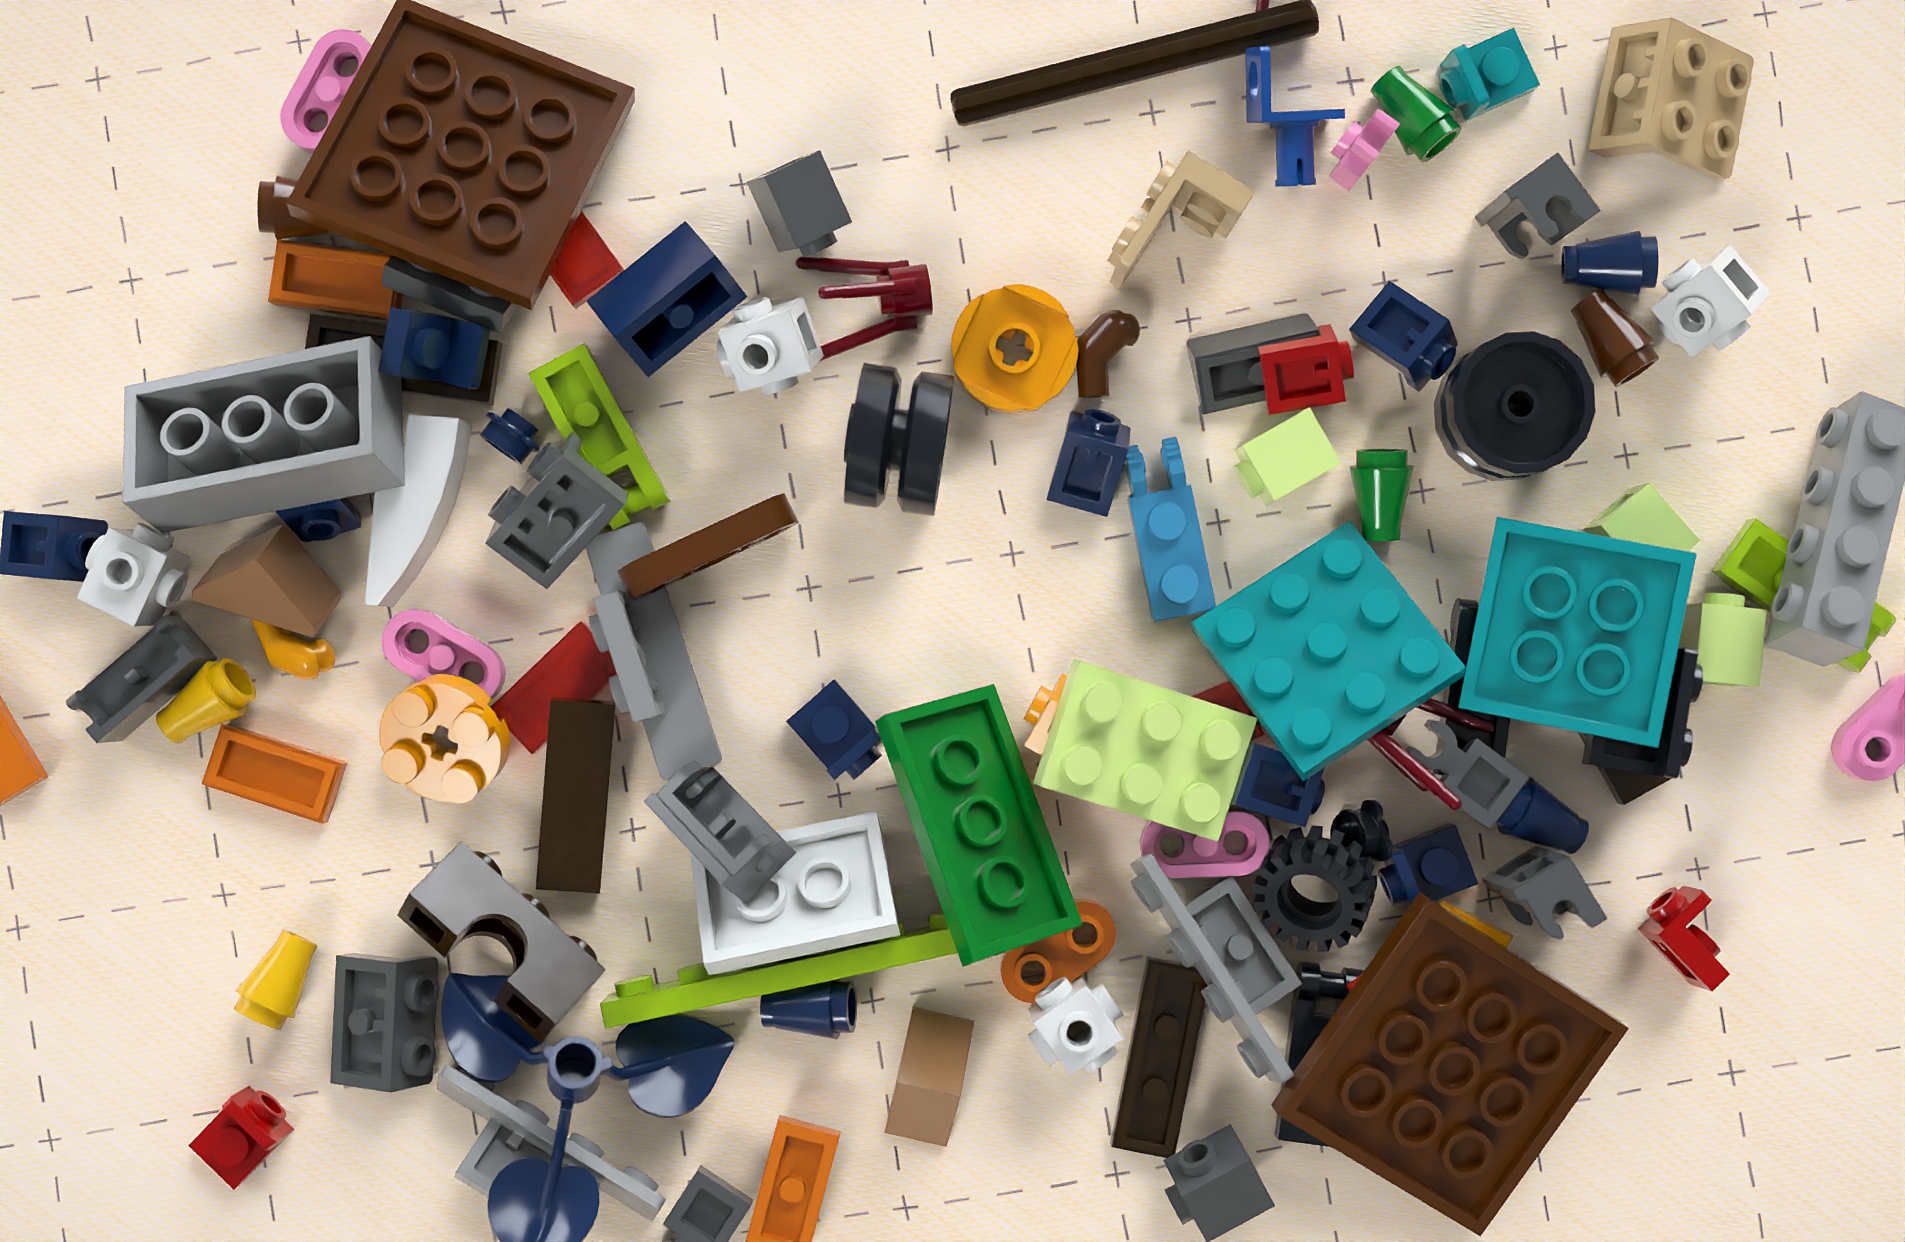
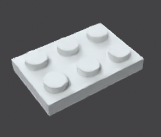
[690,811,900,975]

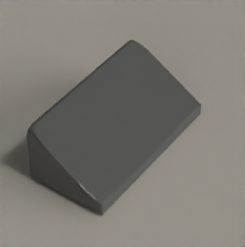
[1186,313,1320,415]

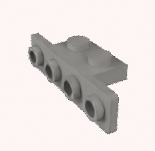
[585,522,722,780]
[1130,854,1302,1083]
[436,1065,666,1221]

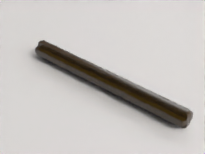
[950,0,1319,127]

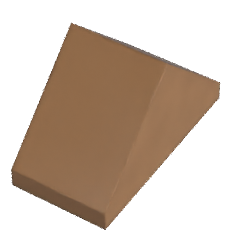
[192,524,341,638]
[884,1007,974,1147]

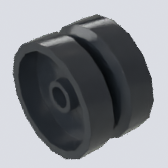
[1433,331,1596,481]
[844,363,954,516]

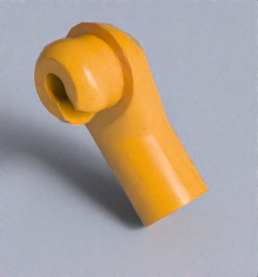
[251,619,336,680]

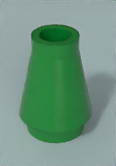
[1370,66,1462,163]
[1349,449,1414,541]

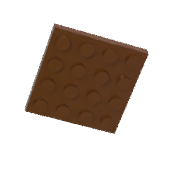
[286,0,635,310]
[1271,892,1629,1237]

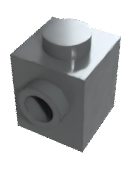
[747,150,852,257]
[1163,1124,1275,1242]

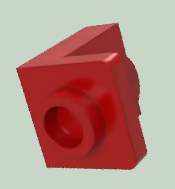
[1258,324,1354,415]
[1638,886,1730,992]
[188,1086,294,1190]

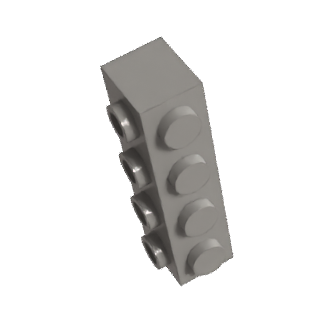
[1764,391,1905,667]

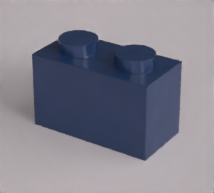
[586,221,748,378]

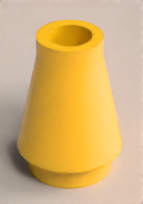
[156,658,256,744]
[234,929,318,1030]

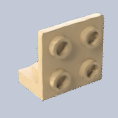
[1588,17,1754,179]
[1107,150,1255,289]

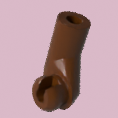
[1076,310,1140,398]

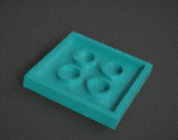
[1458,517,1697,748]
[1191,520,1466,781]

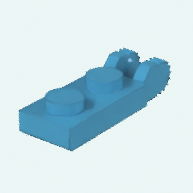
[1124,437,1216,622]

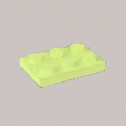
[1033,659,1257,841]

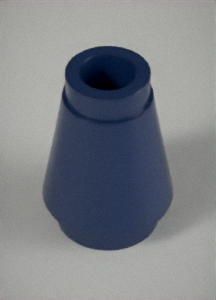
[1561,231,1659,295]
[1496,776,1589,854]
[760,979,857,1040]

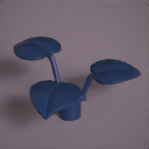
[441,973,735,1242]

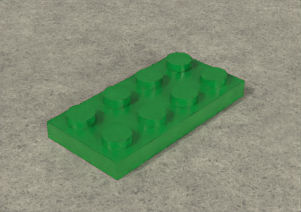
[875,684,1083,967]

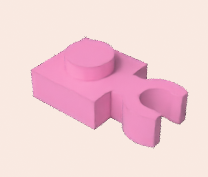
[1329,109,1400,191]

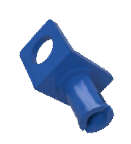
[1245,46,1345,187]

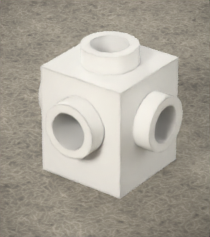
[1651,244,1771,358]
[717,296,824,395]
[76,523,191,627]
[1028,975,1124,1076]

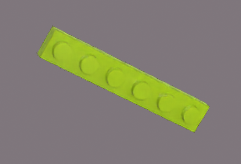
[599,911,957,1029]

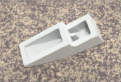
[365,414,473,607]

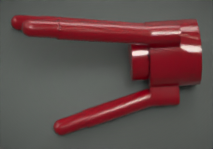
[796,257,933,361]
[1366,698,1495,810]

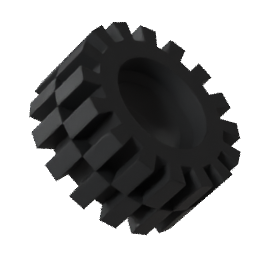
[1252,825,1377,952]

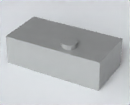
[123,336,405,533]

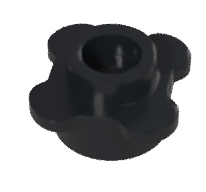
[1330,799,1393,862]

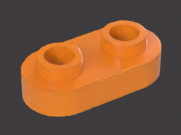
[1000,899,1116,1003]

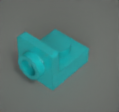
[1439,28,1540,122]

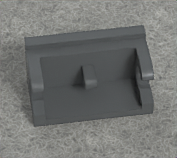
[1474,152,1601,259]
[66,611,218,743]
[644,761,797,903]
[1482,846,1608,939]

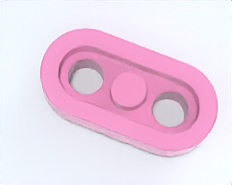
[280,29,372,154]
[382,609,506,699]
[1831,673,1905,781]
[1140,810,1270,878]

